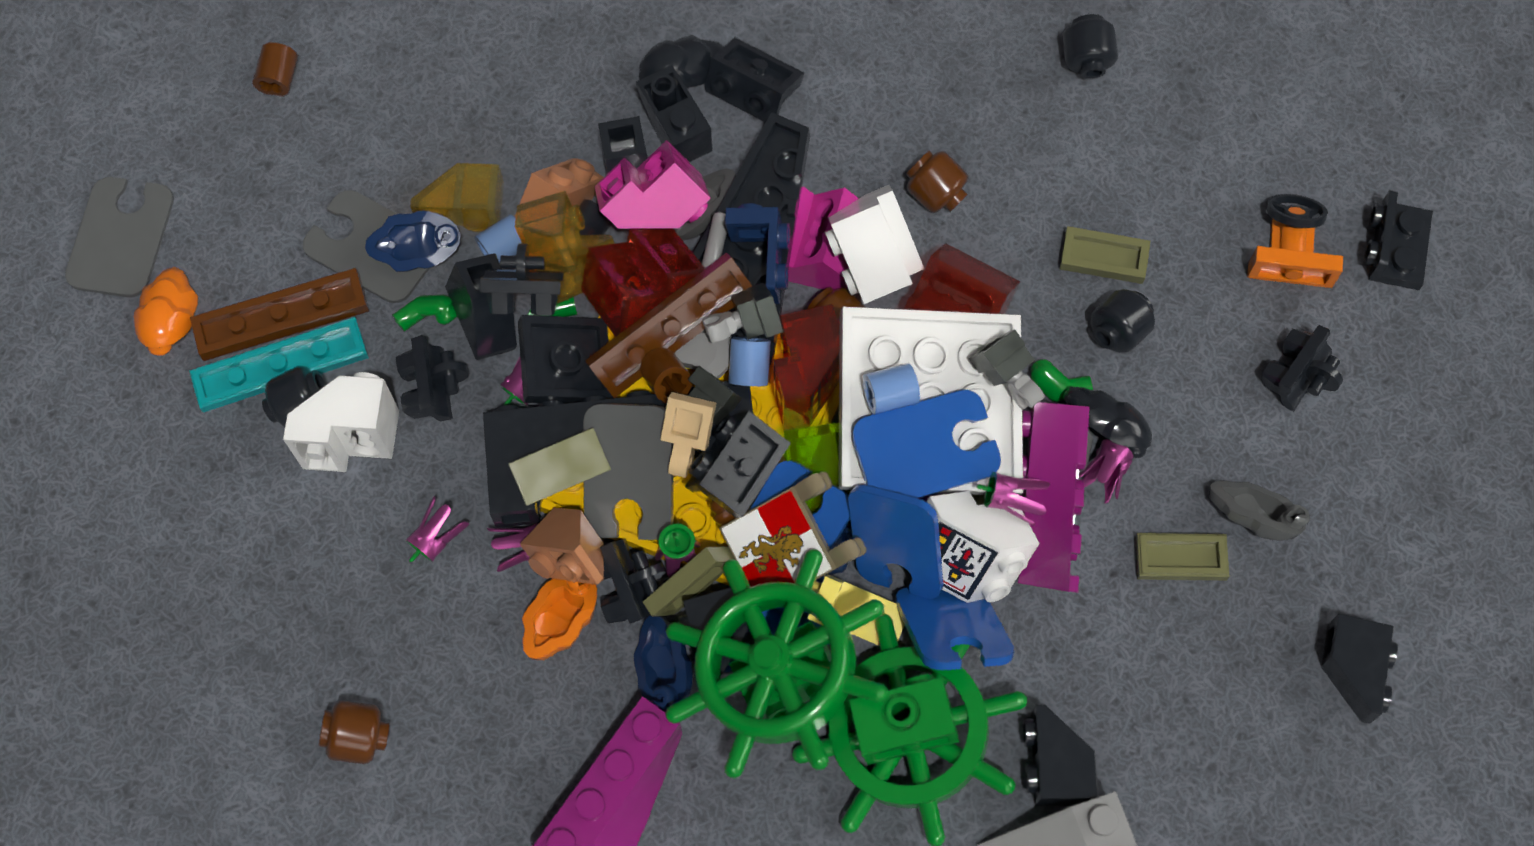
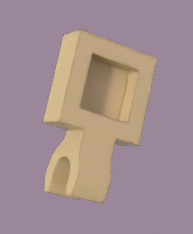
[660,392,717,478]

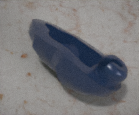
[365,211,460,272]
[634,615,693,713]

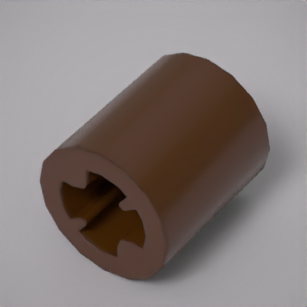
[252,42,298,96]
[640,348,692,403]

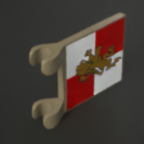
[719,472,867,587]

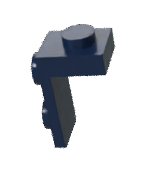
[725,203,790,304]

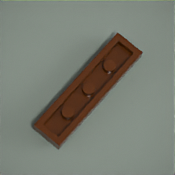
[585,252,752,398]
[190,268,369,361]

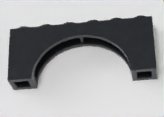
[483,381,762,528]

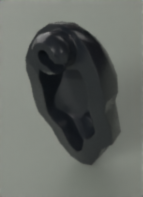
[639,35,724,88]
[1063,387,1152,458]

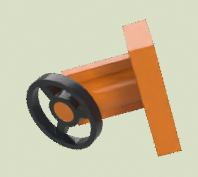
[1247,194,1343,288]

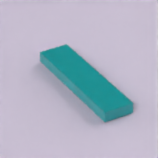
[189,317,369,413]

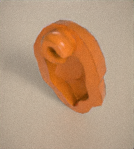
[134,267,198,356]
[522,578,597,661]

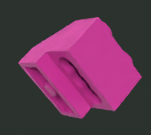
[595,140,711,229]
[788,186,859,290]

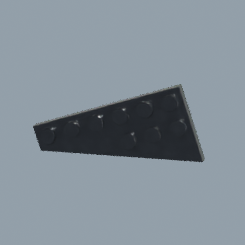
[670,112,811,383]

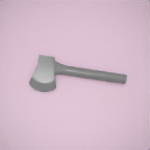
[675,212,732,379]

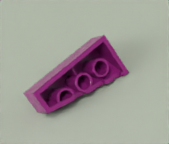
[1016,402,1089,593]
[533,697,683,846]

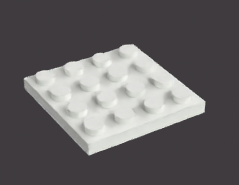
[839,307,1023,495]

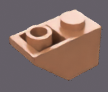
[515,158,604,237]
[520,508,604,585]

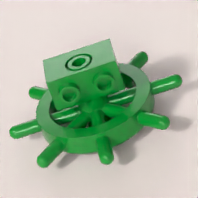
[666,549,888,778]
[792,614,1027,846]

